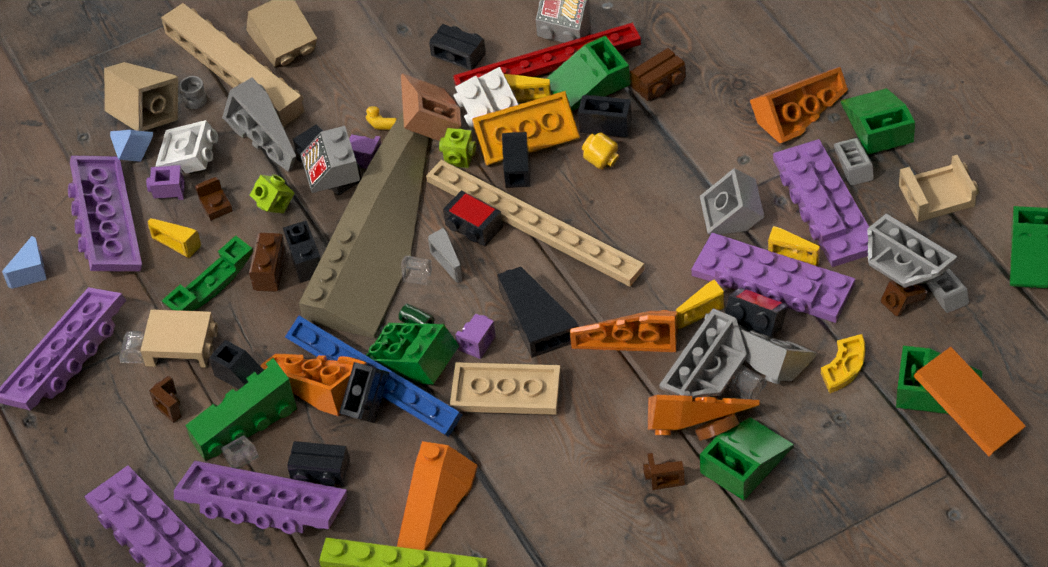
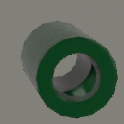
[398,304,435,324]

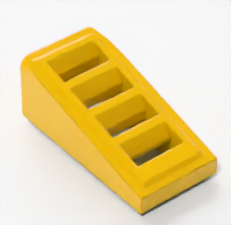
[504,74,551,102]
[147,218,201,258]
[768,226,820,266]
[676,280,724,329]

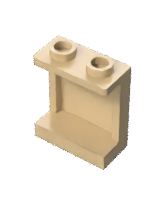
[899,155,979,222]
[141,310,218,368]

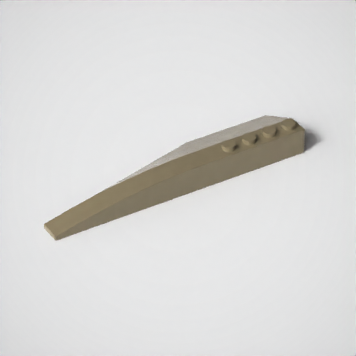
[299,111,429,339]

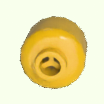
[582,132,619,169]

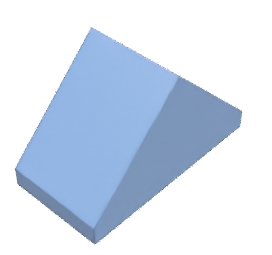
[110,130,153,162]
[2,236,47,289]

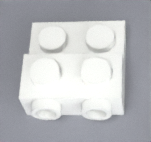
[454,67,519,129]
[155,120,218,174]

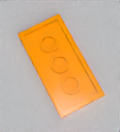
[472,91,580,166]

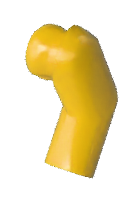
[366,106,397,130]

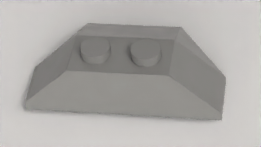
[867,214,958,288]
[659,308,747,398]

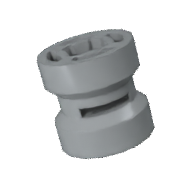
[179,76,207,109]

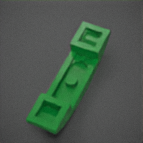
[161,236,253,311]

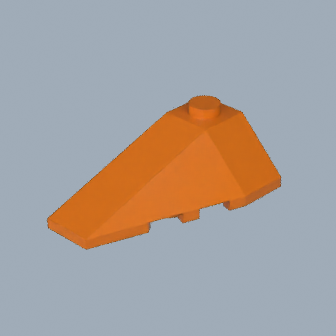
[750,67,848,143]
[570,310,678,352]
[260,354,367,416]
[648,395,760,436]
[397,441,478,551]

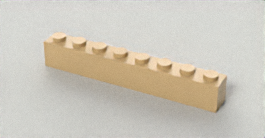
[161,3,304,127]

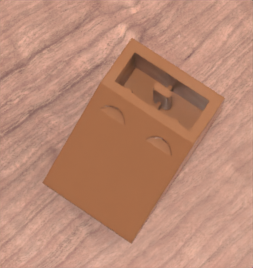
[401,73,461,141]

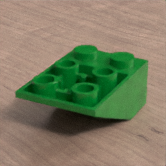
[546,36,630,111]
[841,88,915,155]
[1010,206,1048,288]
[366,323,459,384]
[896,345,983,414]
[700,417,794,501]

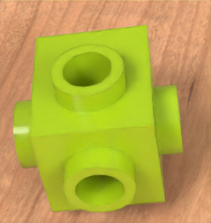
[439,128,476,168]
[249,174,295,214]

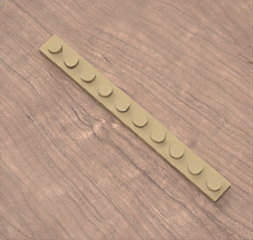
[426,160,645,287]

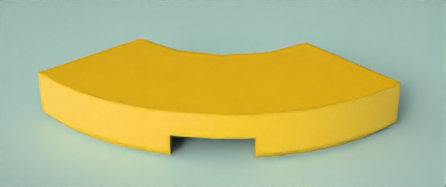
[821,334,865,393]

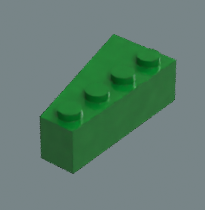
[185,358,297,461]

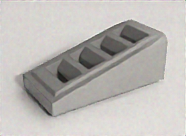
[834,138,874,185]
[428,228,462,283]
[926,268,969,313]

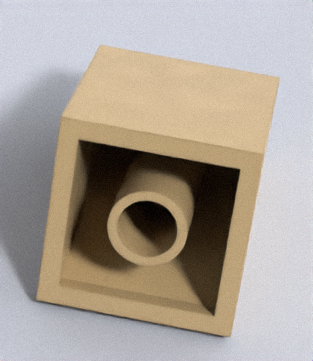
[246,0,317,67]
[104,62,178,131]

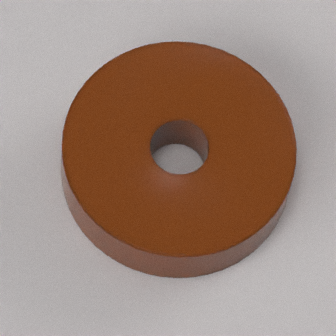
[695,413,739,441]

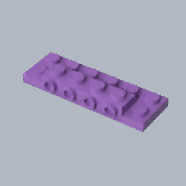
[773,139,869,267]
[68,156,142,271]
[691,233,855,323]
[0,287,126,411]
[174,461,347,534]
[84,466,224,567]

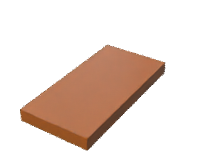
[914,347,1026,456]

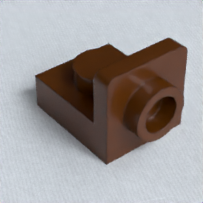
[195,177,233,221]
[881,280,928,316]
[149,376,182,423]
[643,453,685,490]

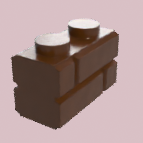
[630,48,686,101]
[249,233,287,292]

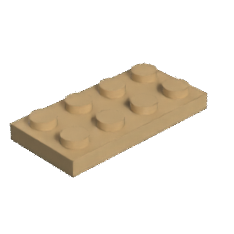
[450,362,561,415]

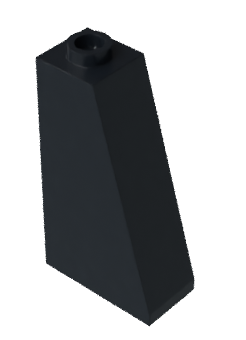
[497,266,579,358]

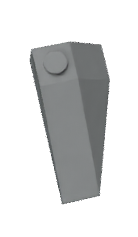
[222,77,296,171]
[704,314,817,384]

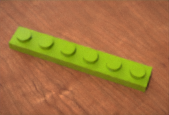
[319,538,488,567]

